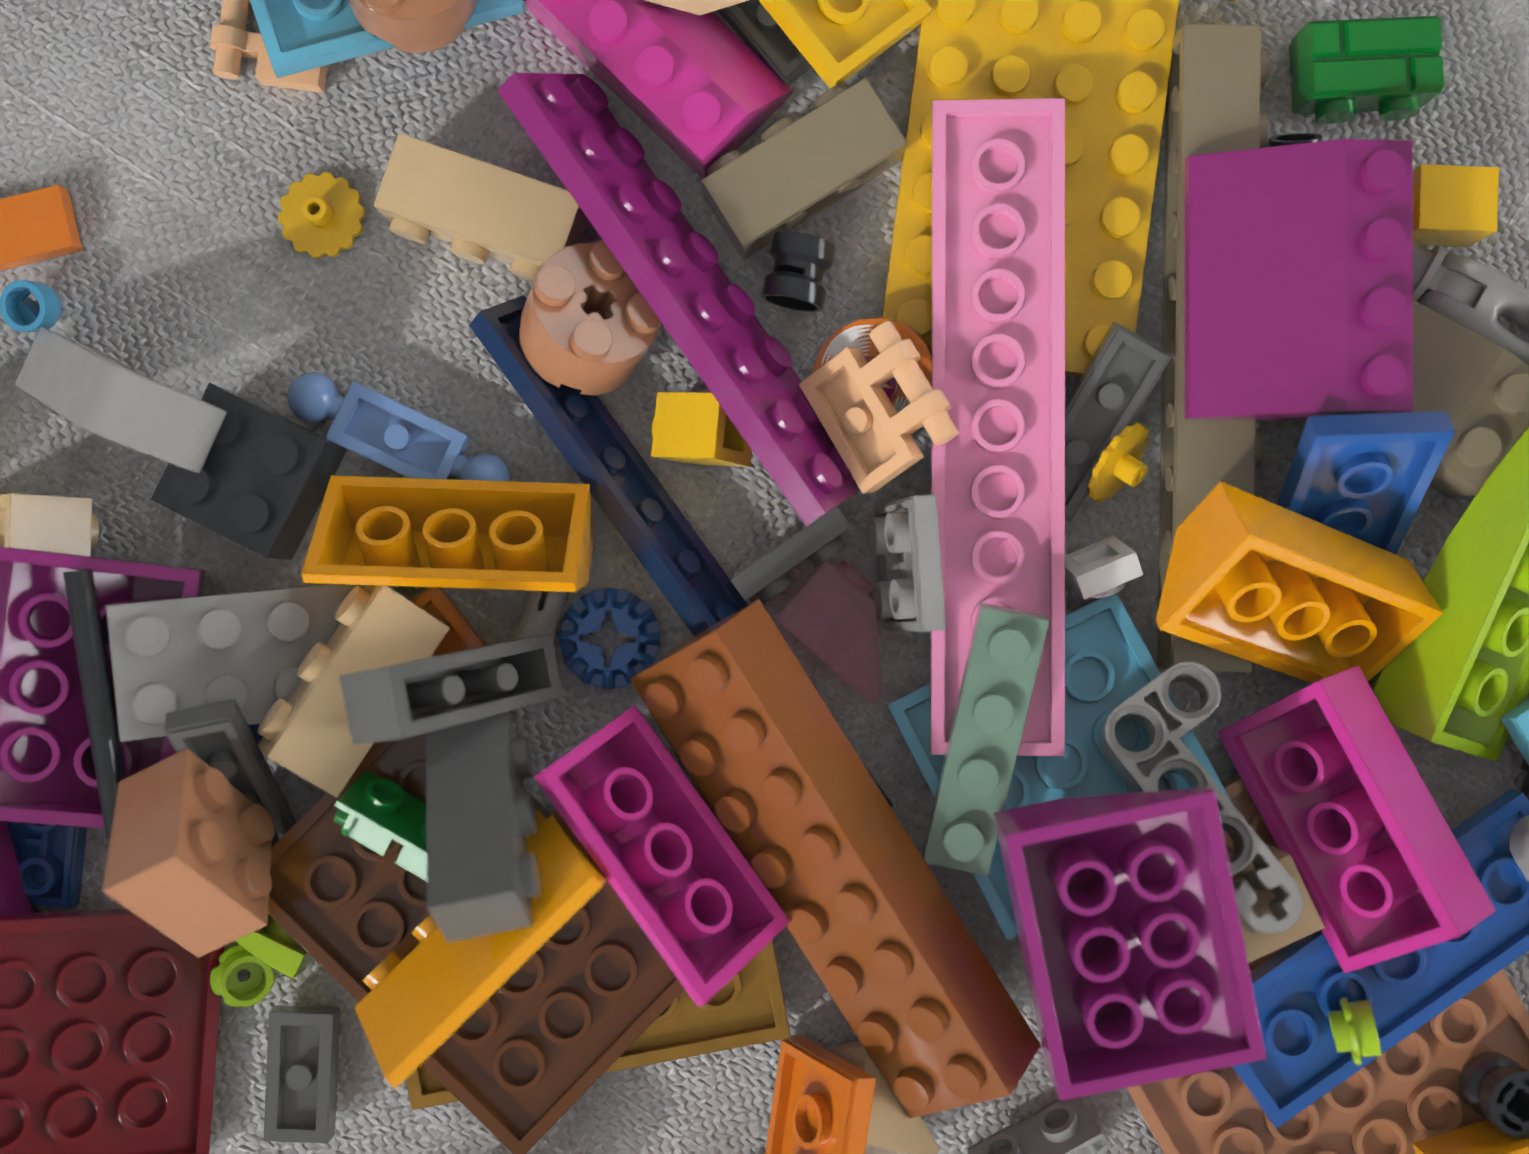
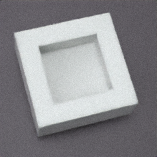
[1065,535,1143,600]

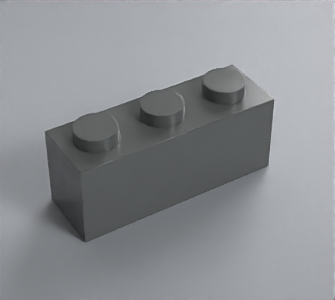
[339,633,564,745]
[426,713,541,943]

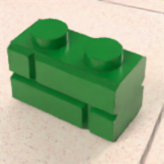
[1289,16,1444,124]

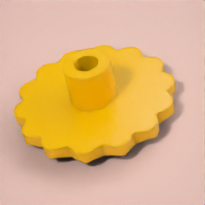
[277,172,366,259]
[1087,422,1149,503]

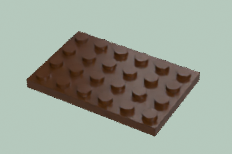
[268,733,685,1154]

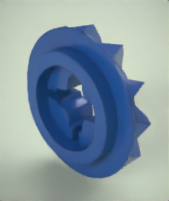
[558,588,660,689]

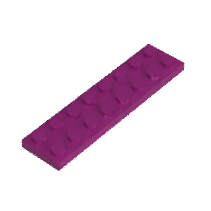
[497,73,861,527]

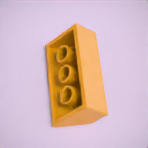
[301,475,595,592]
[1156,481,1443,684]
[354,809,606,1089]

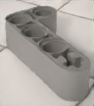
[14,326,227,473]
[1098,662,1303,933]

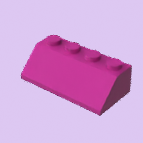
[525,0,793,179]
[1217,665,1496,974]
[534,705,790,1007]

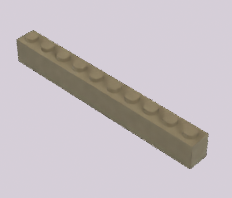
[1157,24,1270,672]

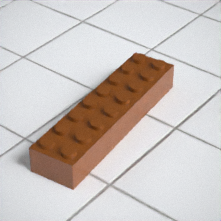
[629,599,1041,1118]

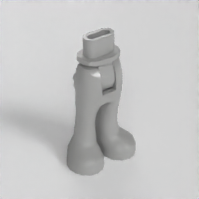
[1413,241,1529,365]

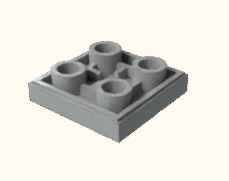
[867,495,946,632]

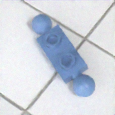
[287,372,511,481]

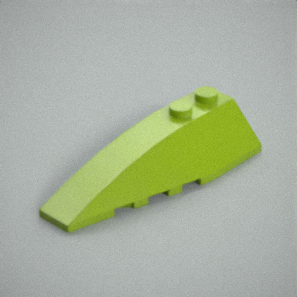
[1371,427,1529,762]

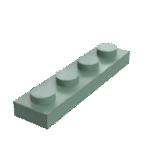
[922,602,1049,876]

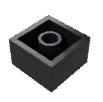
[150,383,348,560]

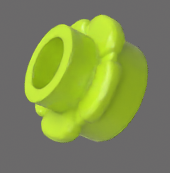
[210,944,276,1007]
[1328,997,1381,1065]

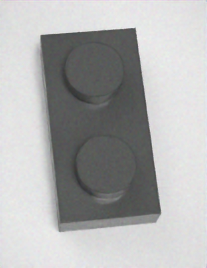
[730,506,852,604]
[263,1005,340,1144]

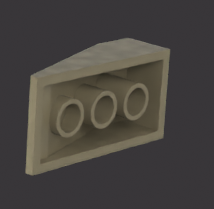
[1413,300,1529,499]

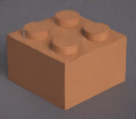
[102,748,275,958]

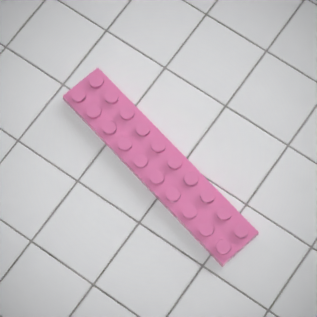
[930,98,1065,756]

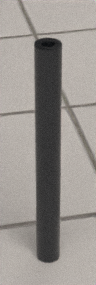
[63,569,126,840]

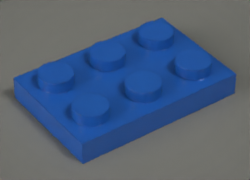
[1276,411,1455,554]

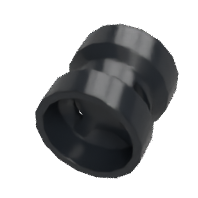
[761,231,836,312]
[1459,1052,1529,1139]

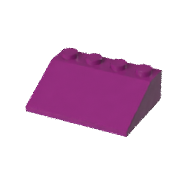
[1185,139,1413,420]
[0,546,206,828]
[993,788,1266,1101]

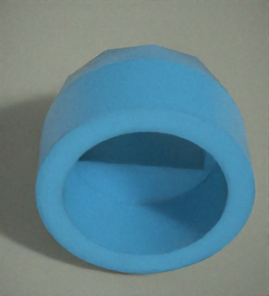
[0,280,62,332]

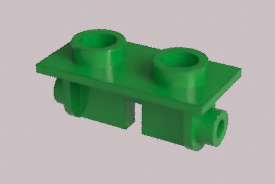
[333,770,427,881]

